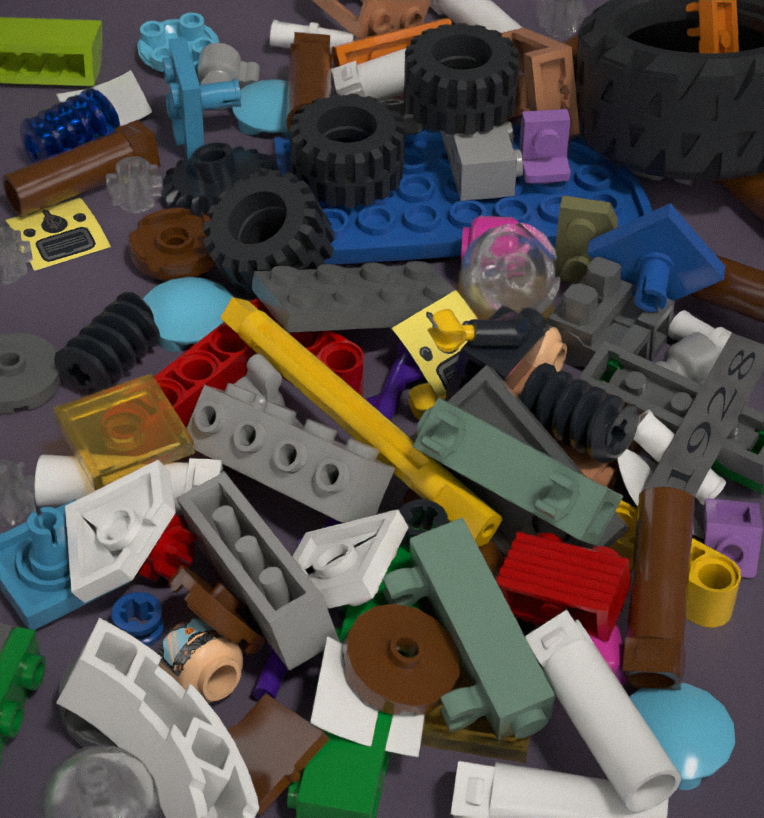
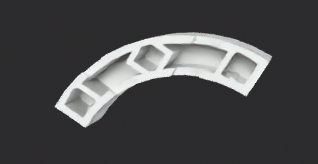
[57,618,260,818]

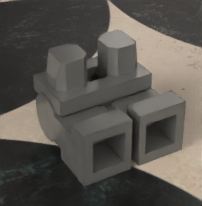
[548,257,675,380]

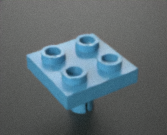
[162,37,241,160]
[0,499,130,630]

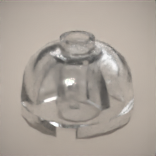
[460,223,560,318]
[39,744,163,818]

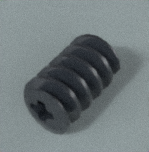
[54,292,161,395]
[520,363,639,464]

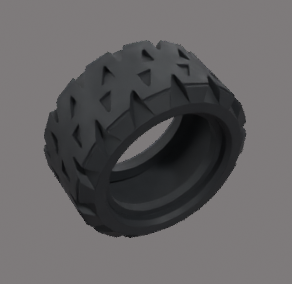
[576,0,764,181]

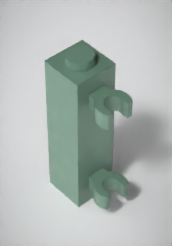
[412,398,623,546]
[382,517,555,741]

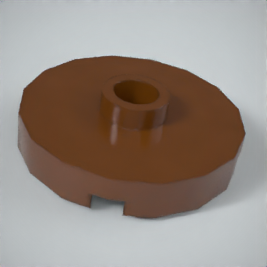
[128,208,216,281]
[168,565,267,655]
[342,604,460,716]

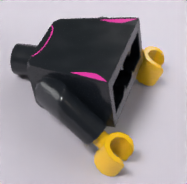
[408,306,546,420]

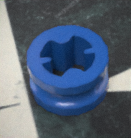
[112,592,164,647]

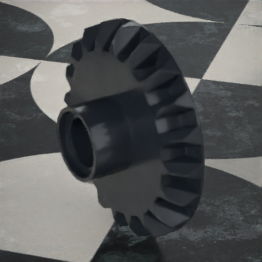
[160,142,276,217]

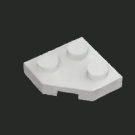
[65,460,175,603]
[292,510,408,609]

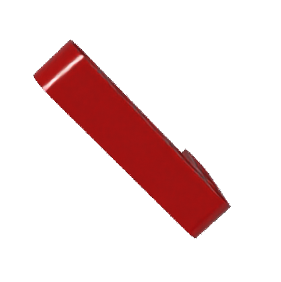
[102,298,364,461]

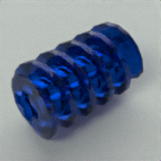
[20,88,120,164]

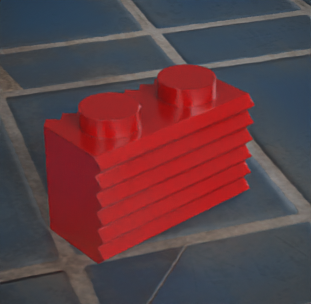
[496,532,630,643]

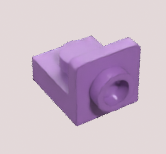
[519,109,571,184]
[703,498,763,578]

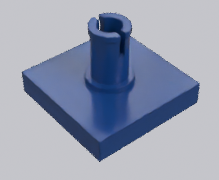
[587,203,725,312]

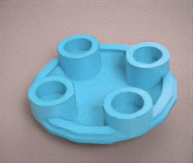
[137,13,219,72]
[232,79,290,137]
[143,277,233,352]
[630,683,735,790]

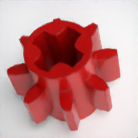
[137,515,197,582]

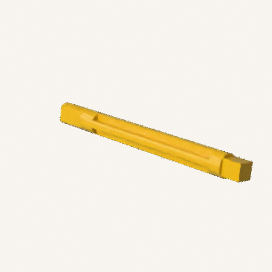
[220,297,503,547]

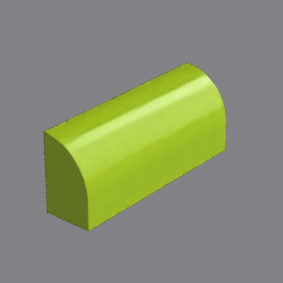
[0,17,103,86]

